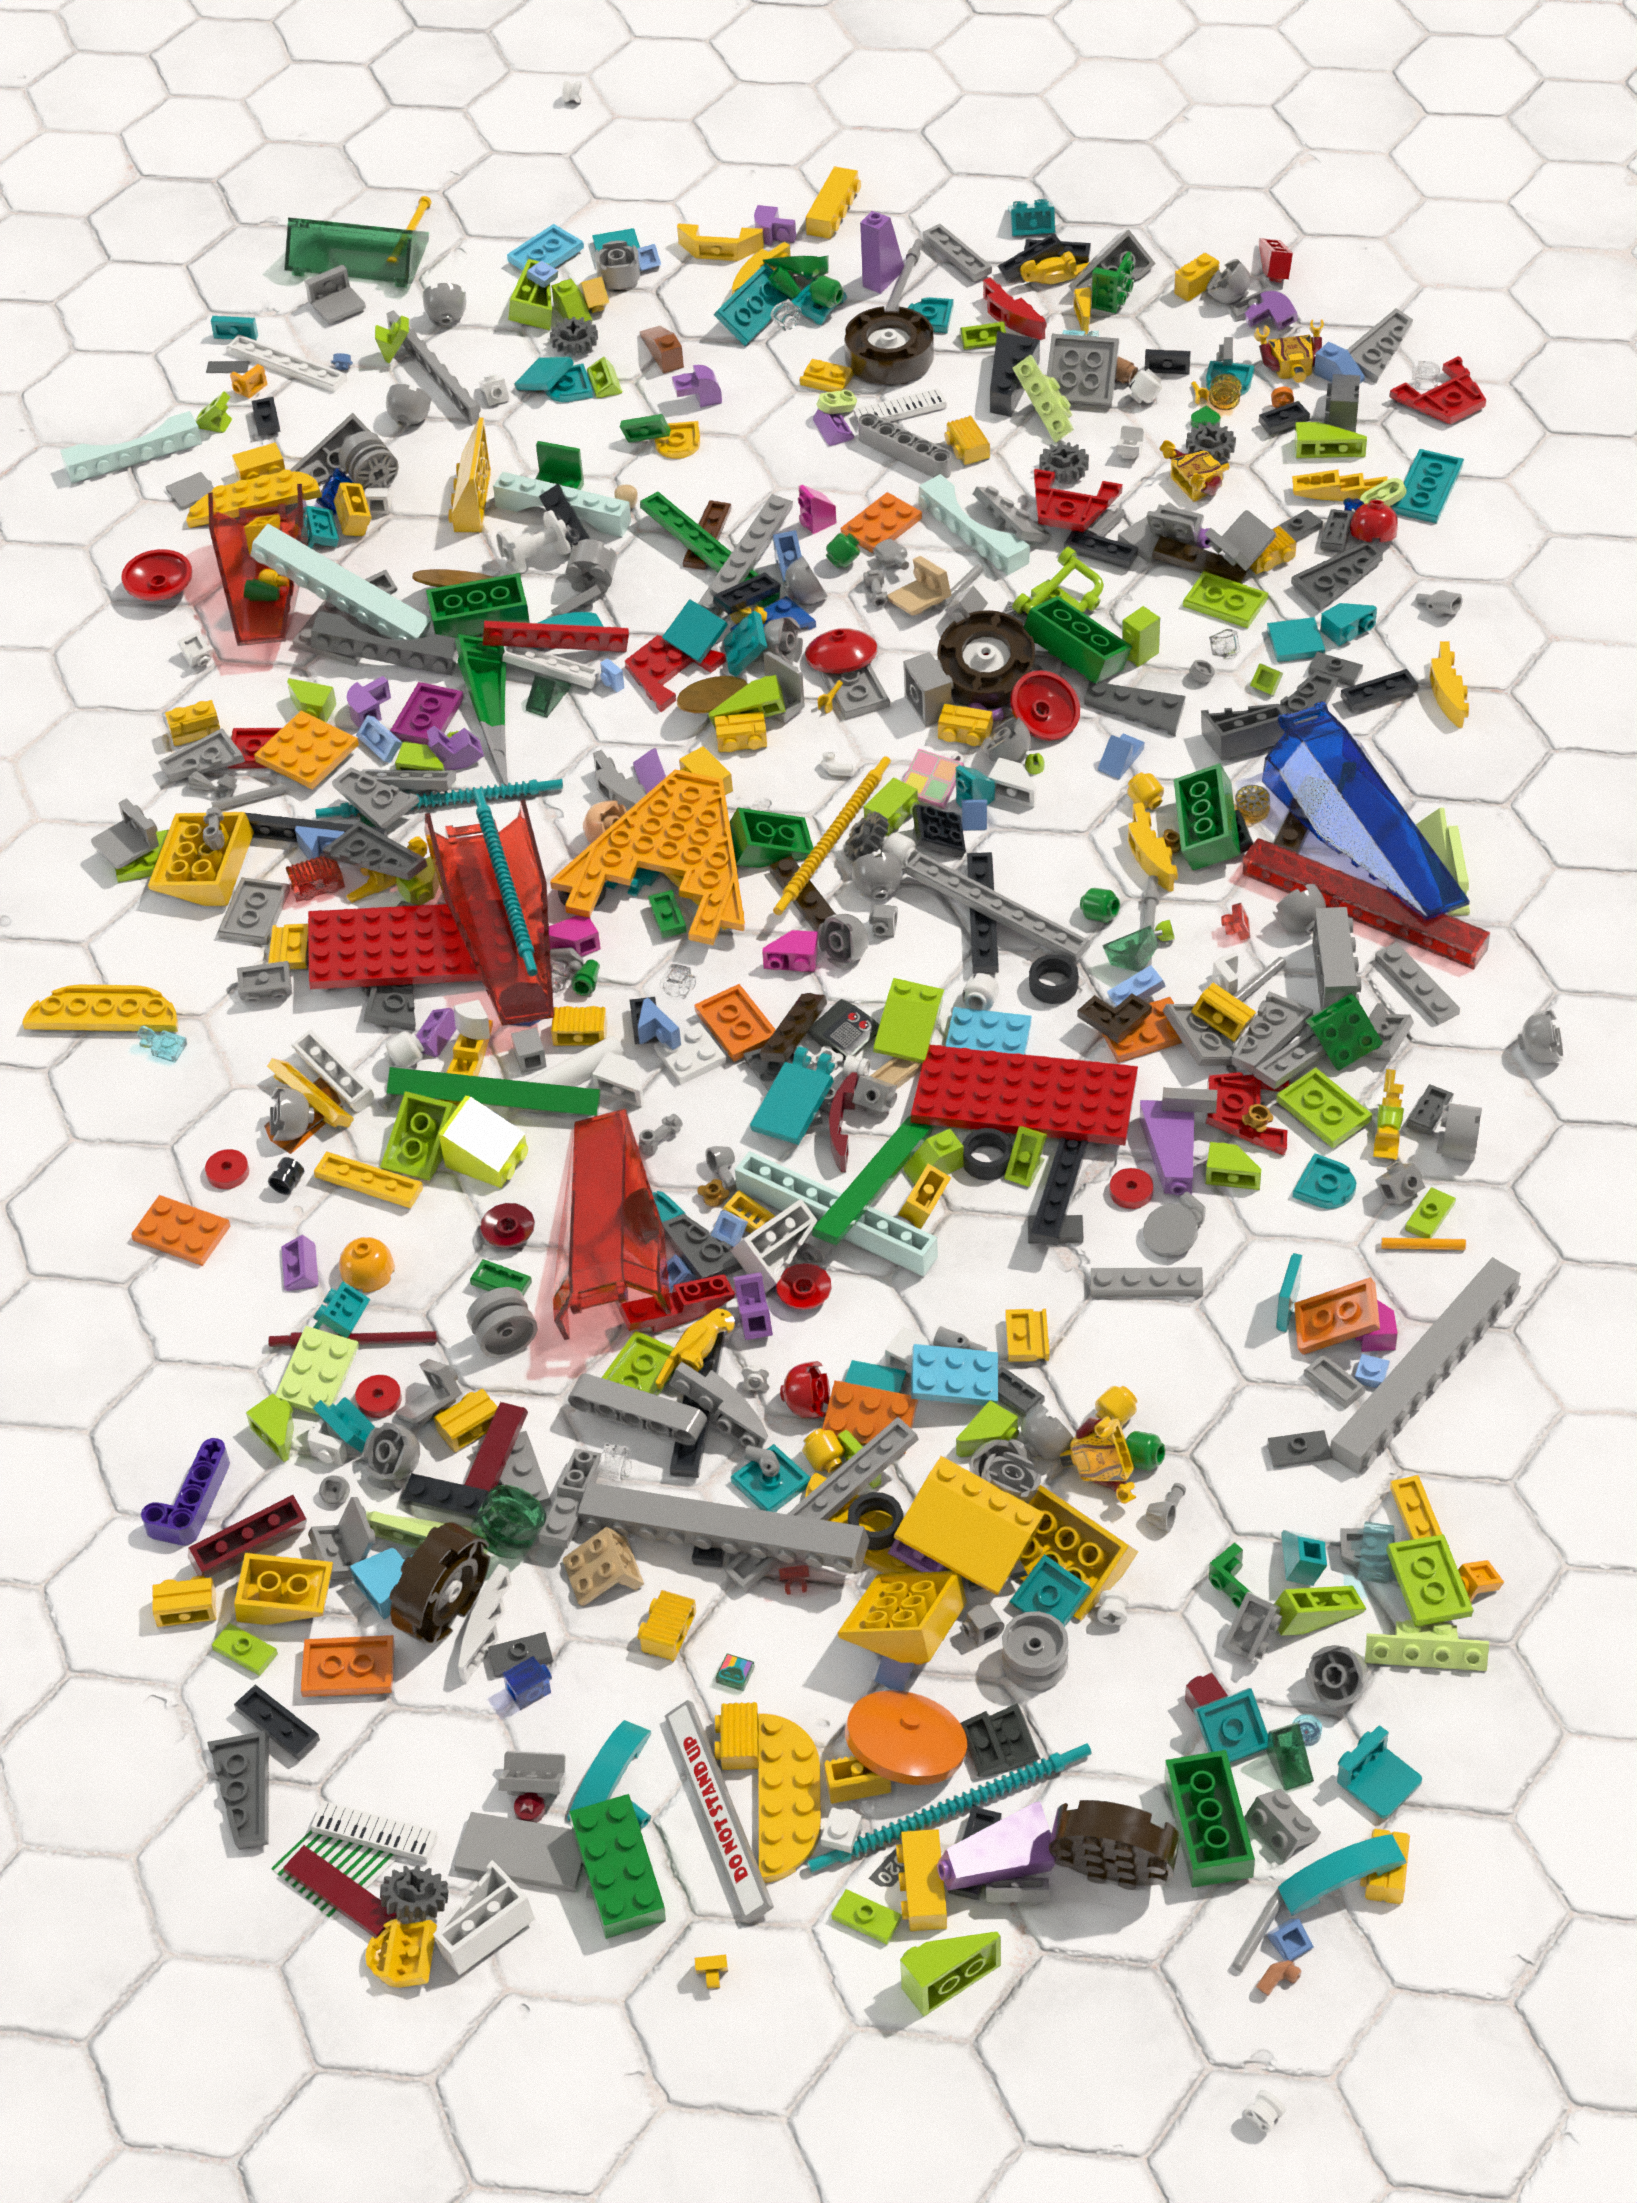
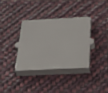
[165,471,214,510]

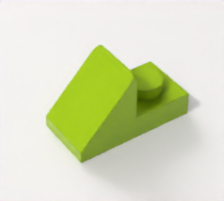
[375,315,409,364]
[195,391,232,433]
[1004,1126,1047,1187]

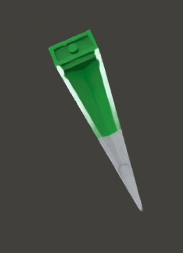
[455,634,508,786]

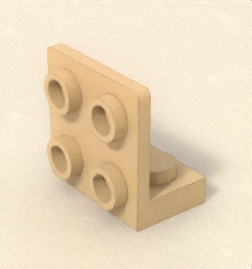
[888,556,952,615]
[563,1527,644,1606]

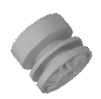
[338,431,399,492]

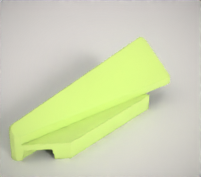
[1413,808,1470,916]
[366,1511,497,1554]

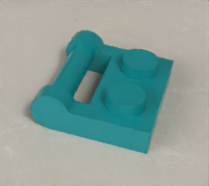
[789,279,847,325]

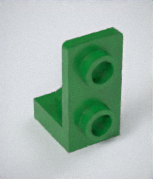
[1208,1542,1253,1608]

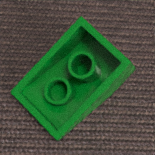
[729,807,814,868]

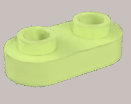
[816,390,857,414]
[1360,478,1406,506]

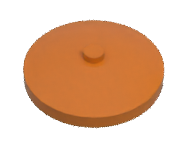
[845,1690,967,1785]

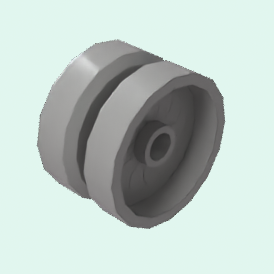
[466,1287,538,1358]
[1002,1611,1068,1691]

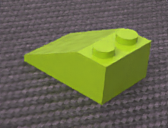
[873,978,945,1064]
[380,1091,457,1181]
[900,1931,1001,2017]

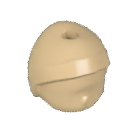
[614,484,638,509]

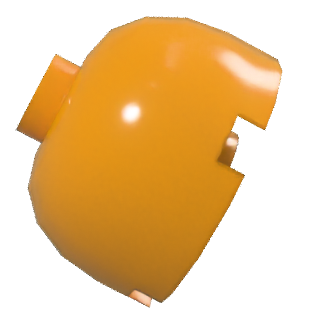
[339,1237,395,1293]

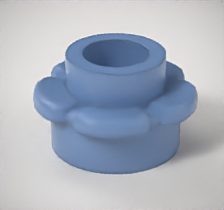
[331,353,353,370]

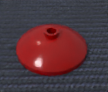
[121,549,193,601]
[805,628,877,673]
[1010,670,1080,741]

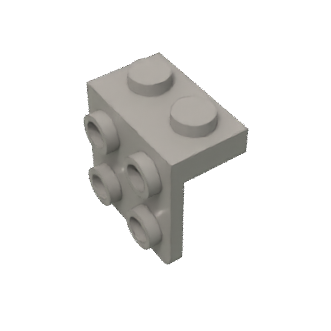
[305,265,366,323]
[1146,504,1204,544]
[1204,510,1276,571]
[764,651,805,723]
[91,798,159,869]
[396,1359,462,1424]
[308,1497,375,1579]

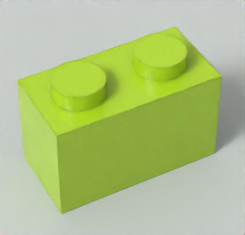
[1122,606,1161,667]
[863,777,919,836]

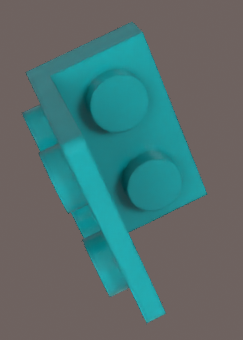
[1008,199,1056,236]

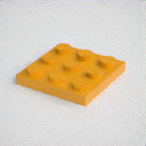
[254,711,359,790]

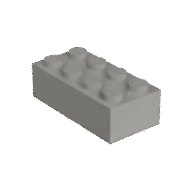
[1312,907,1361,1011]

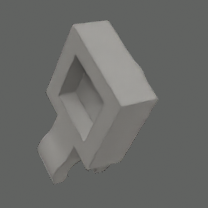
[1216,337,1233,366]

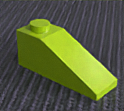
[1294,422,1367,458]
[709,675,786,728]
[1274,1585,1367,1636]

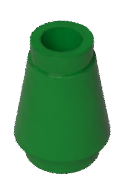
[768,267,801,299]
[244,578,280,602]
[571,959,600,996]

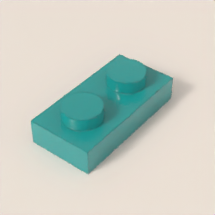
[210,315,259,341]

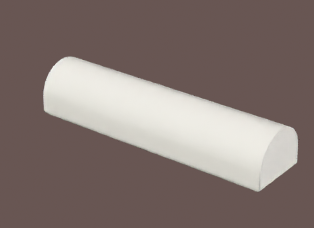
[291,1029,374,1111]
[527,1035,625,1087]

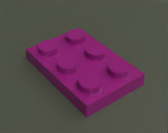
[390,682,464,746]

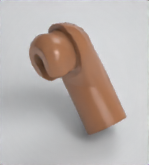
[1256,1960,1302,1996]

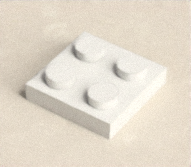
[654,1023,726,1085]

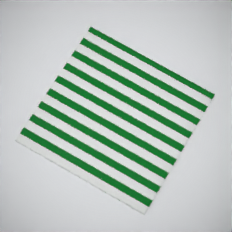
[271,1829,397,1921]

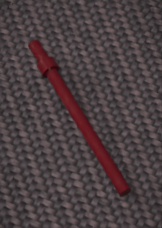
[268,1331,437,1349]

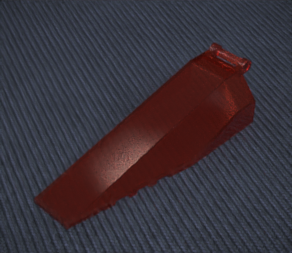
[424,799,554,1026]
[553,1108,671,1340]

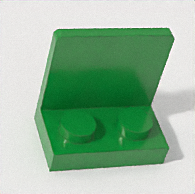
[1092,252,1135,314]
[535,441,584,490]
[1305,993,1383,1071]

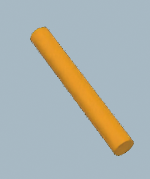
[1381,1237,1466,1250]

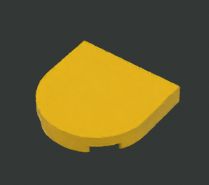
[655,421,700,459]

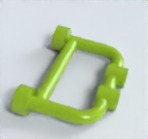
[1012,546,1104,614]

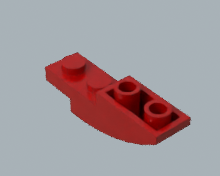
[983,277,1047,340]
[619,1274,735,1333]

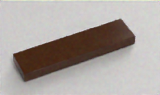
[683,500,732,570]

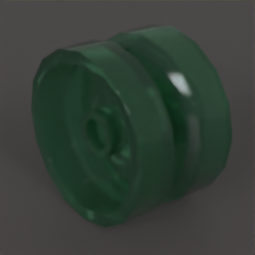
[471,1485,547,1559]

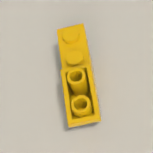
[731,242,791,295]
[1429,641,1469,728]
[1128,803,1178,892]

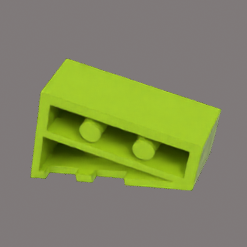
[508,259,552,331]

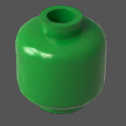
[809,276,844,308]
[825,533,860,568]
[1080,887,1120,923]
[1125,1431,1166,1471]

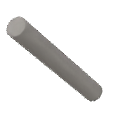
[934,564,984,612]
[211,783,286,810]
[1233,956,1286,1002]
[1232,1889,1284,1972]

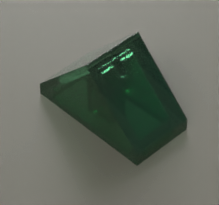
[526,675,571,718]
[1102,925,1159,972]
[1267,1722,1314,1791]

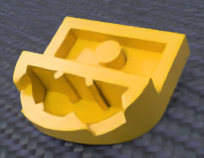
[365,1919,437,1988]

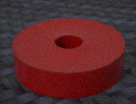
[205,1149,250,1189]
[1109,1168,1154,1209]
[355,1375,402,1418]

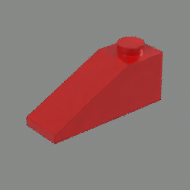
[1259,238,1293,282]

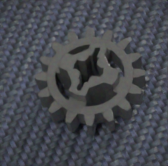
[550,317,598,356]
[1186,422,1236,460]
[1039,442,1089,483]
[844,811,889,861]
[380,1865,449,1923]

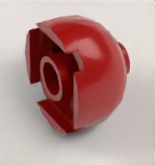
[1350,500,1398,542]
[780,1361,830,1419]

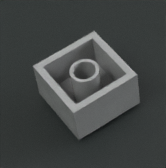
[903,652,954,727]

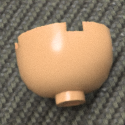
[583,801,627,844]

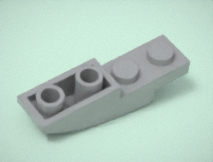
[593,749,647,811]
[670,1362,768,1448]
[539,1448,602,1549]

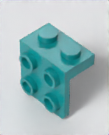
[1337,1725,1422,1819]

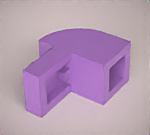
[754,205,796,246]
[1245,291,1298,331]
[672,365,722,407]
[346,676,391,729]
[427,726,484,770]
[733,1272,773,1340]

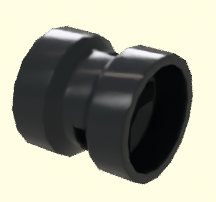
[268,1157,305,1195]

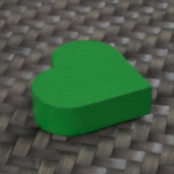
[1190,405,1221,429]

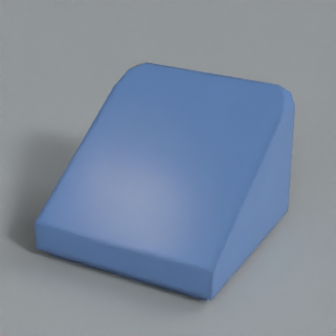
[962,800,987,831]
[656,1254,697,1292]
[1266,1918,1314,1961]

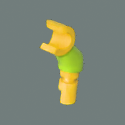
[1373,1069,1404,1160]

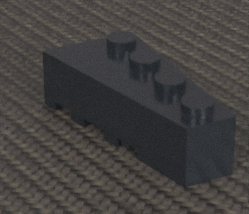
[990,331,1040,417]

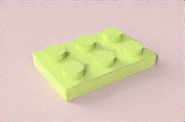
[275,1326,359,1416]

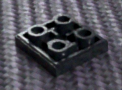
[912,804,966,857]

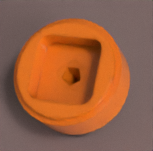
[1271,386,1294,408]

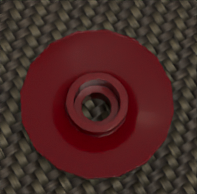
[480,1203,535,1248]

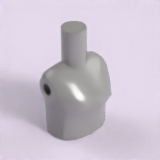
[873,539,909,570]
[1415,590,1463,616]
[933,1326,988,1351]

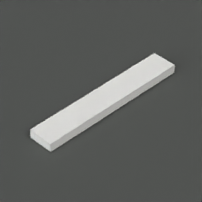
[226,335,348,393]

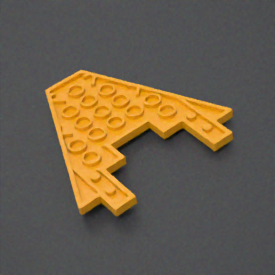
[550,769,745,945]

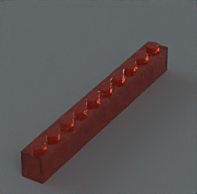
[1242,838,1490,970]

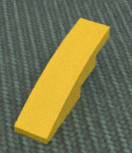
[1292,469,1388,501]
[441,1020,493,1107]

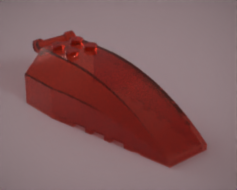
[208,484,308,646]

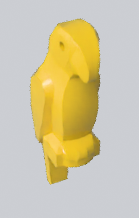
[1020,251,1090,285]
[346,836,428,903]
[656,1308,735,1389]

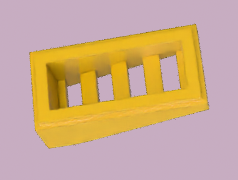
[1073,287,1092,335]
[722,1190,775,1234]

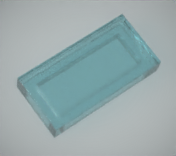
[1357,1521,1394,1584]

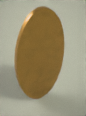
[412,569,493,587]
[677,676,748,713]

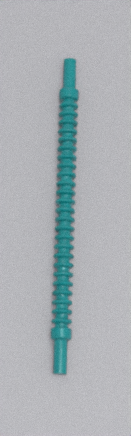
[315,779,563,819]
[473,789,538,976]
[807,1743,1092,1873]

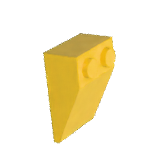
[234,1553,333,1625]

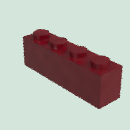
[187,1494,307,1578]

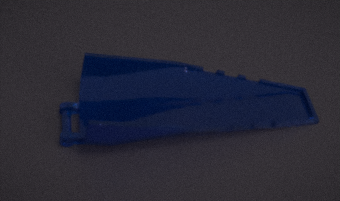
[1262,701,1470,920]

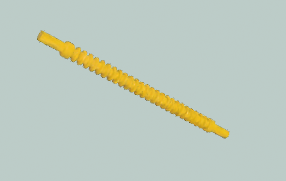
[773,756,891,916]

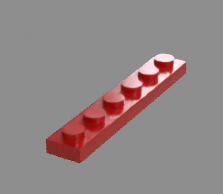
[483,621,629,652]

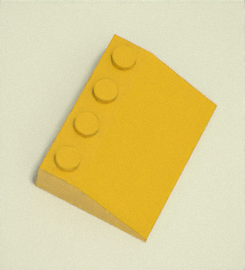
[448,418,491,532]
[148,812,254,906]
[894,1456,1044,1596]
[1020,1485,1139,1621]
[837,1571,967,1665]

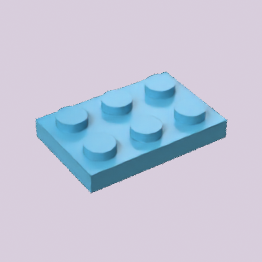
[507,224,584,270]
[946,1007,1032,1055]
[911,1344,998,1406]

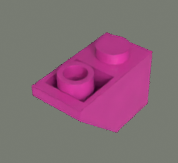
[798,485,837,534]
[539,915,601,957]
[762,930,819,972]
[1355,1300,1398,1352]

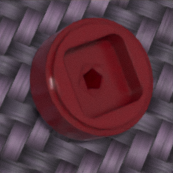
[514,1792,545,1823]

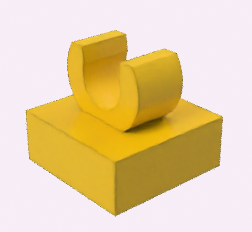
[694,1954,728,1989]

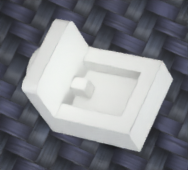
[478,373,510,406]
[1115,425,1145,459]
[177,630,213,667]
[1212,953,1238,995]
[307,1419,347,1466]
[821,1808,863,1853]

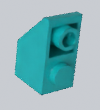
[1320,603,1377,646]
[955,765,995,808]
[1281,1530,1328,1586]

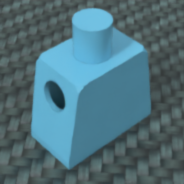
[350,1548,413,1620]

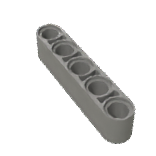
[858,413,951,479]
[568,1373,707,1445]

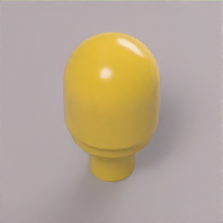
[258,569,291,588]

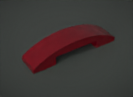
[829,1072,858,1173]

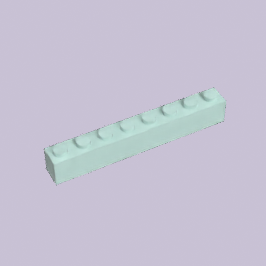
[250,524,432,640]
[735,1151,938,1277]

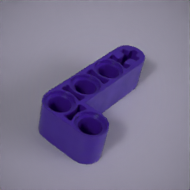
[141,1438,230,1546]

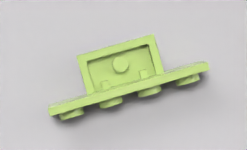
[1013,355,1074,443]
[1365,1619,1489,1671]

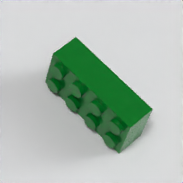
[426,573,530,638]
[1023,596,1132,684]
[1173,763,1240,871]
[1164,1750,1255,1888]
[569,1794,666,1939]

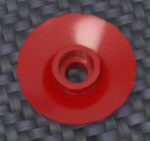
[776,1263,832,1310]

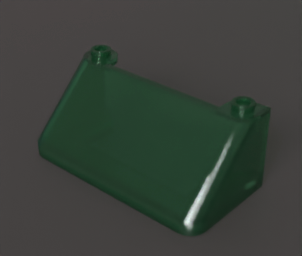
[284,217,430,288]

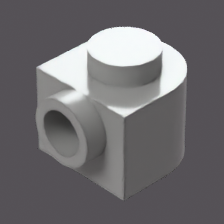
[869,904,898,937]
[962,1604,1005,1647]

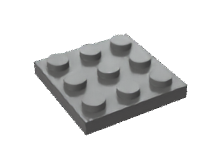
[1047,333,1120,407]
[292,600,380,667]

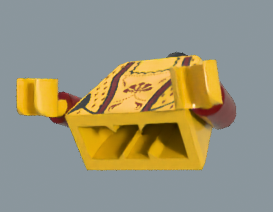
[1254,319,1324,383]
[1159,440,1230,502]
[1060,1416,1136,1504]

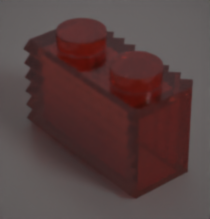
[285,855,345,902]

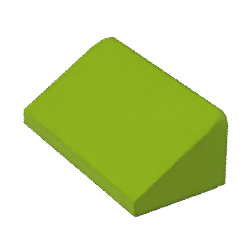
[959,322,1006,350]
[587,356,623,398]

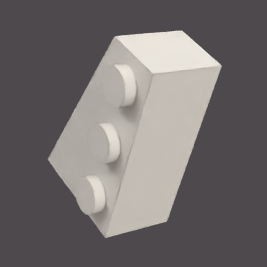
[730,1199,818,1293]
[433,1860,535,1975]

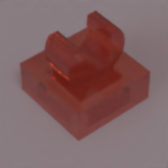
[1221,903,1251,940]
[778,1565,810,1595]

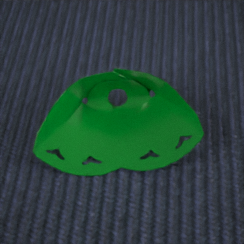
[762,255,829,280]

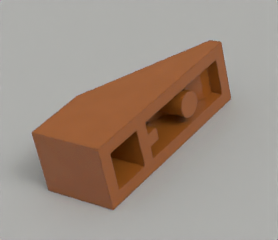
[639,325,684,374]

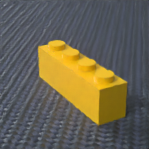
[805,166,861,239]

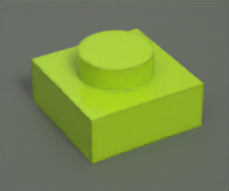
[1250,663,1284,695]

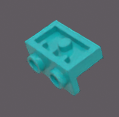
[297,505,339,549]
[313,1281,371,1338]
[313,1397,375,1453]

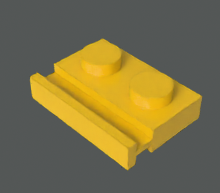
[799,358,854,392]
[268,923,309,969]
[1005,1308,1050,1362]

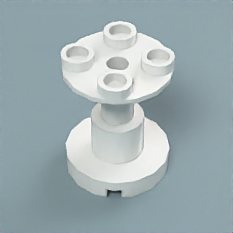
[496,510,571,574]

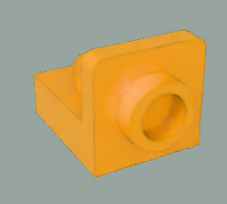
[230,364,268,399]
[1458,1560,1504,1602]

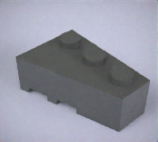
[1324,374,1361,433]
[1201,704,1290,761]

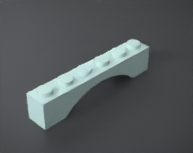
[60,411,202,484]
[493,472,631,538]
[918,474,1030,576]

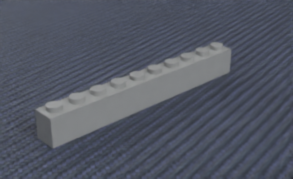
[1330,1257,1521,1474]
[578,1482,869,1572]

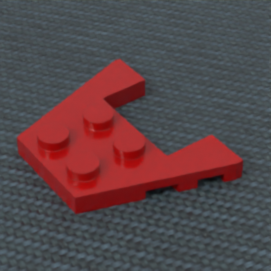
[1389,356,1486,424]
[1034,469,1123,532]
[624,635,726,712]
[1205,1072,1289,1155]

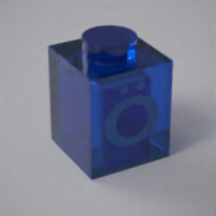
[502,1656,552,1711]

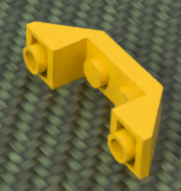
[677,223,764,261]

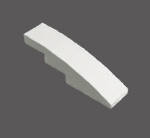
[458,1564,512,1684]

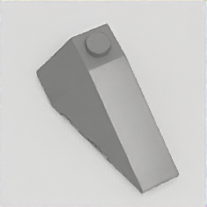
[1068,229,1156,299]
[290,412,370,483]

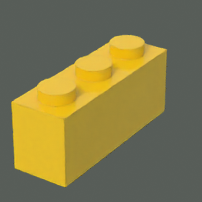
[896,1829,947,1932]

